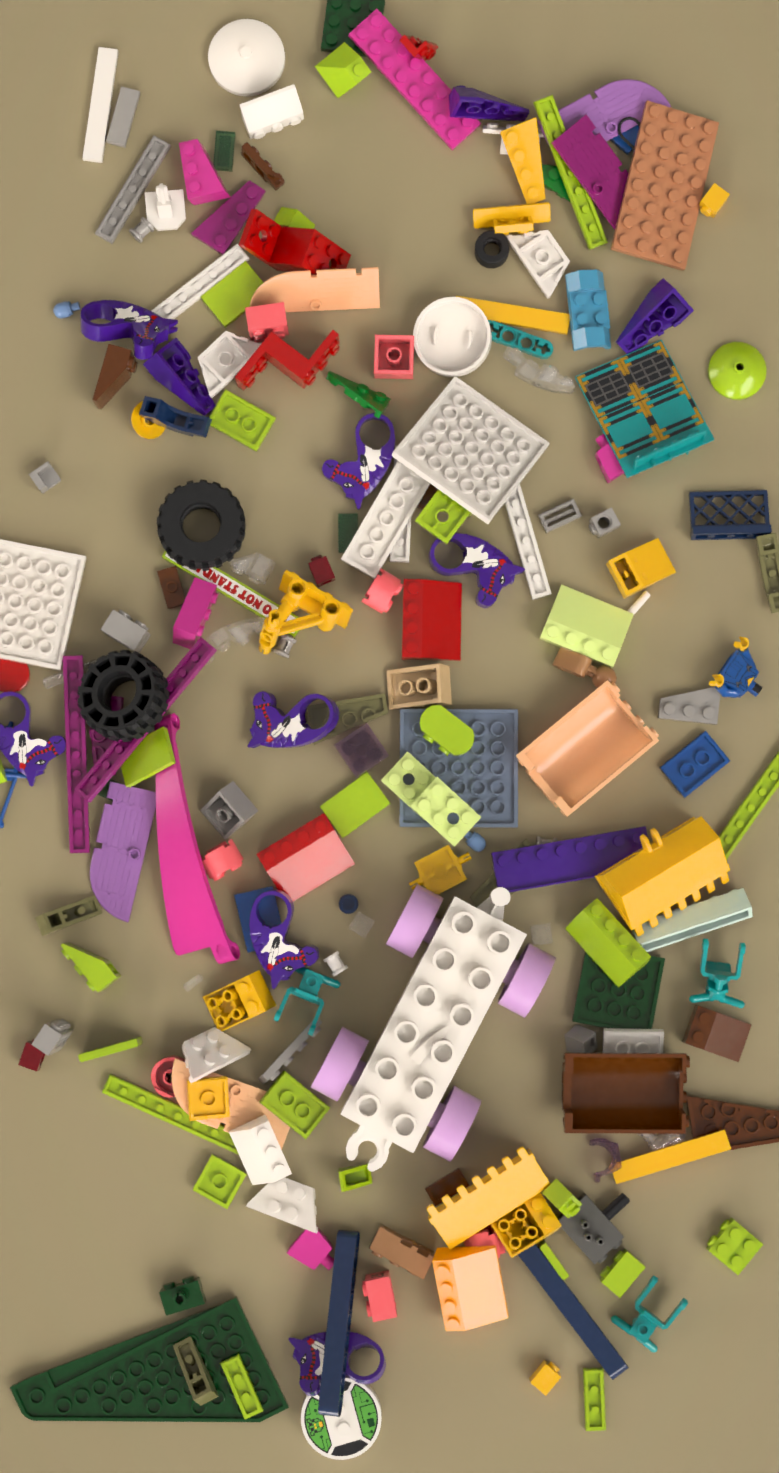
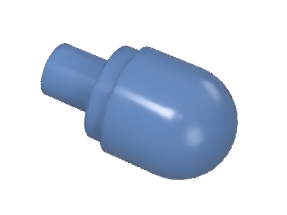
[53,301,81,319]
[464,831,486,852]

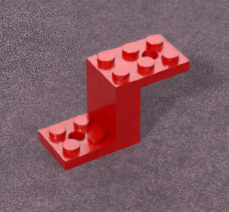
[238,209,351,275]
[235,330,340,391]

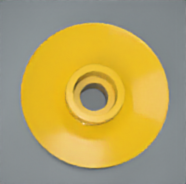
[131,401,165,439]

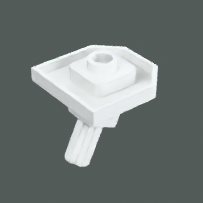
[145,183,186,231]

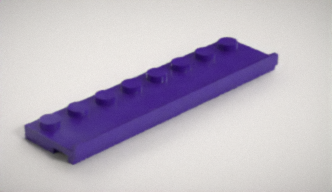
[491,826,648,892]

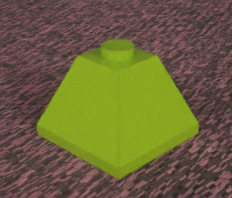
[314,42,371,98]

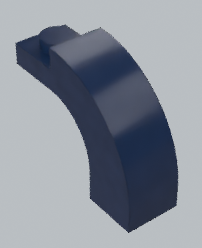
[139,396,212,438]

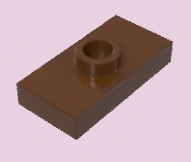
[157,566,186,609]

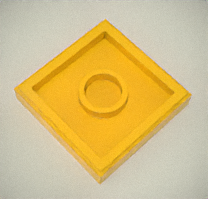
[187,1076,230,1121]

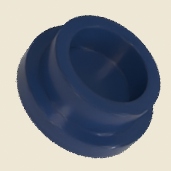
[339,894,358,914]

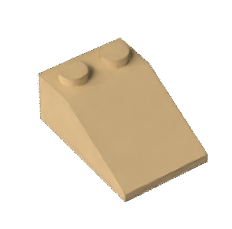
[387,663,452,710]

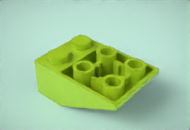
[61,943,121,992]

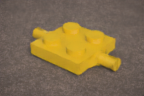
[409,844,472,895]

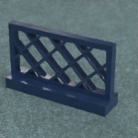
[689,490,772,540]

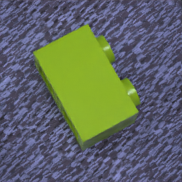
[542,1179,582,1219]
[600,1248,646,1298]

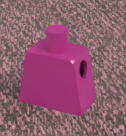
[595,434,624,483]
[287,1225,334,1270]

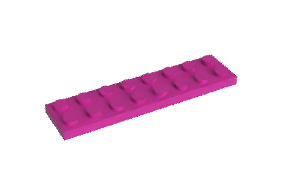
[348,9,481,151]

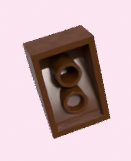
[92,344,138,409]
[682,1005,751,1062]

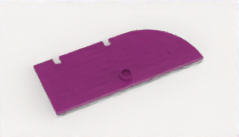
[551,115,629,230]

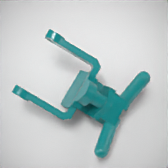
[689,938,746,1008]
[274,967,341,1036]
[611,1275,688,1353]

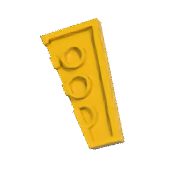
[500,117,546,204]

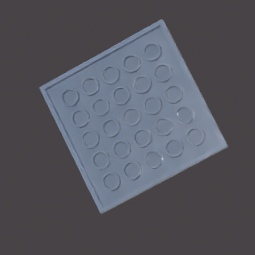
[400,709,518,828]

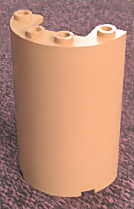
[516,680,659,817]

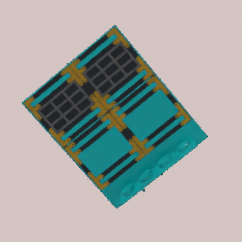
[575,340,714,478]

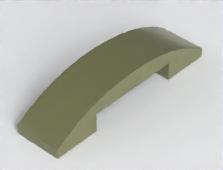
[756,533,779,613]

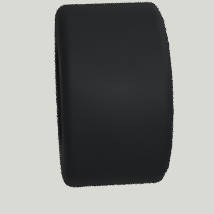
[475,230,510,268]

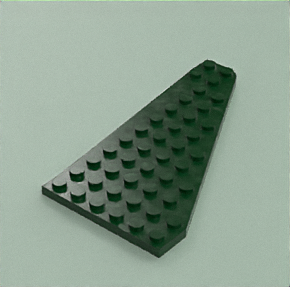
[10,1296,289,1422]

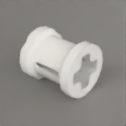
[323,951,348,977]

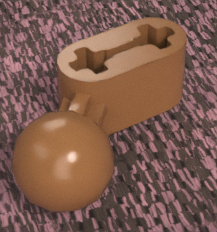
[552,647,617,688]

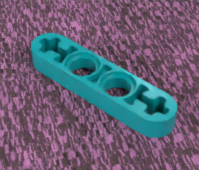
[488,320,553,359]

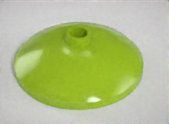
[708,342,766,400]

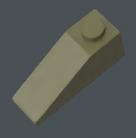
[35,895,102,936]
[173,1336,219,1406]

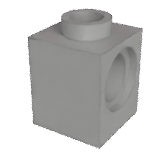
[588,507,621,538]

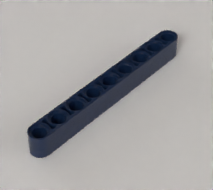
[318,1230,360,1417]
[518,1244,629,1380]

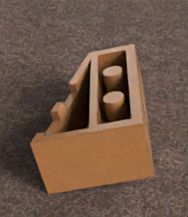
[369,1224,434,1280]

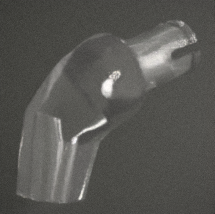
[636,1133,686,1150]

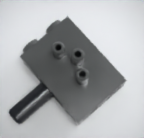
[557,1192,630,1265]

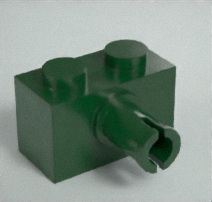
[159,1276,206,1316]

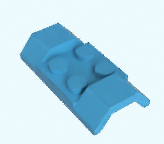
[565,269,611,351]

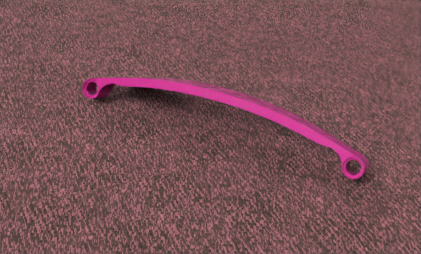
[154,713,240,964]

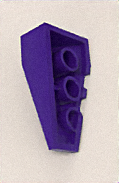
[449,85,529,122]
[616,278,694,354]
[143,338,216,416]

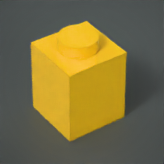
[699,183,730,218]
[529,1360,561,1396]

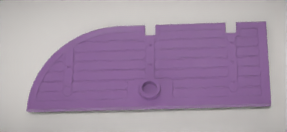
[537,79,671,147]
[90,781,156,922]

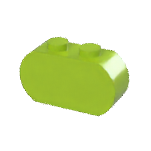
[420,705,474,756]

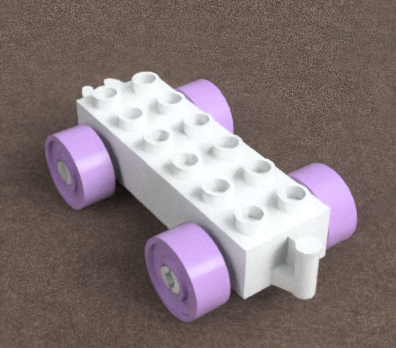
[310,884,556,1172]

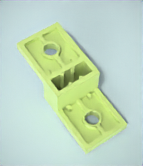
[381,751,481,847]

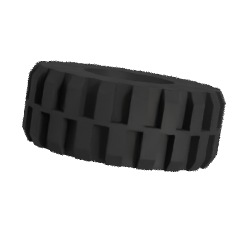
[157,480,246,571]
[77,650,169,742]

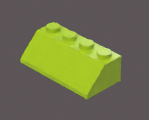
[565,898,651,988]

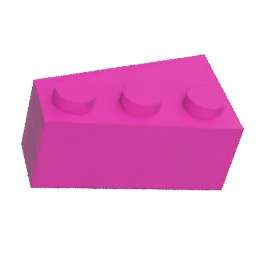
[179,139,230,206]
[173,577,219,649]

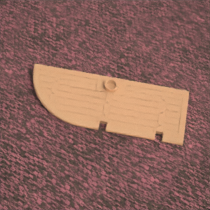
[250,267,380,312]
[172,1059,290,1150]

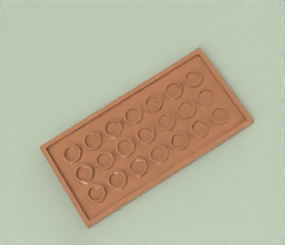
[611,100,719,271]

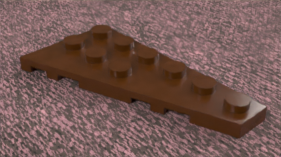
[687,1095,779,1151]

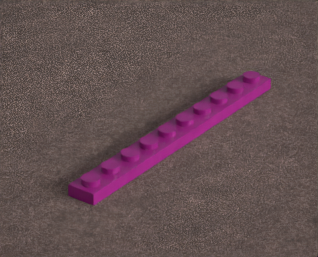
[74,637,217,803]
[63,655,90,853]

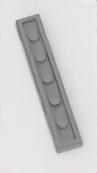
[95,136,171,244]

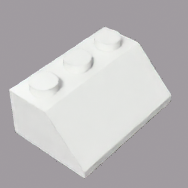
[240,84,304,139]
[229,1115,292,1185]

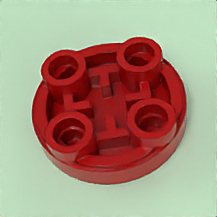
[0,659,30,693]

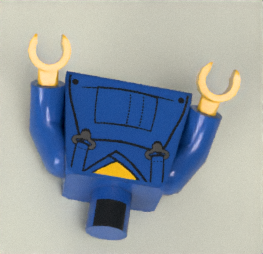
[709,637,763,698]

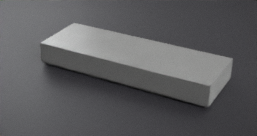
[106,86,140,148]

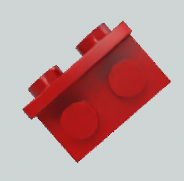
[399,34,438,61]

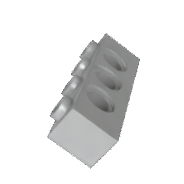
[31,1019,74,1056]

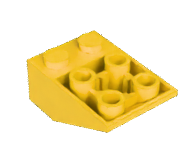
[606,538,676,599]
[203,970,276,1031]
[490,1192,562,1258]

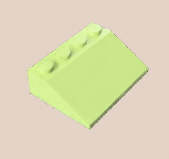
[539,584,634,668]

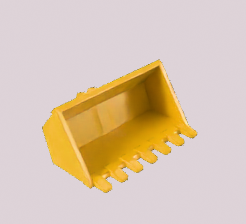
[594,816,730,937]
[426,1146,550,1250]

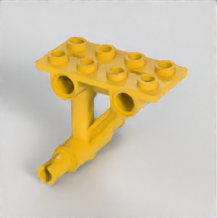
[259,570,353,654]

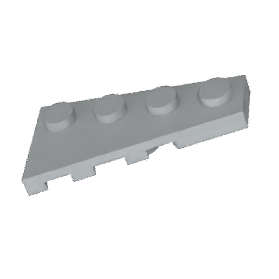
[258,1019,322,1084]

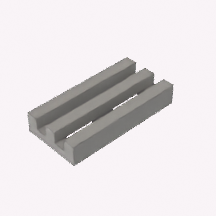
[538,499,582,533]

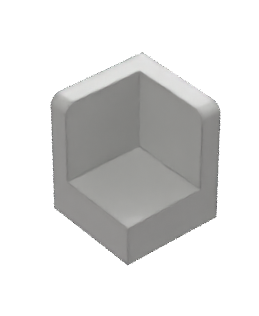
[29,461,61,494]
[565,1025,597,1053]

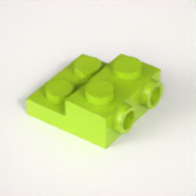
[706,1217,763,1275]

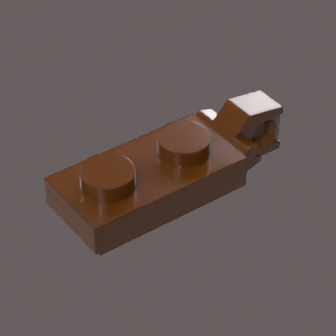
[241,142,285,191]

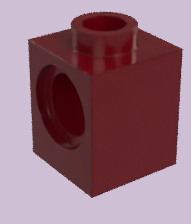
[308,555,335,587]
[18,1039,45,1071]

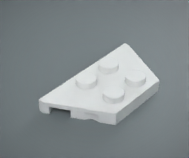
[506,230,570,299]
[198,331,262,398]
[182,1027,251,1083]
[246,1177,318,1234]

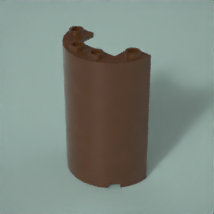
[562,1053,690,1134]

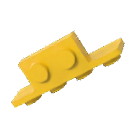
[473,202,551,235]

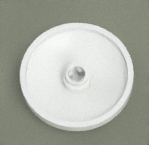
[208,19,285,96]

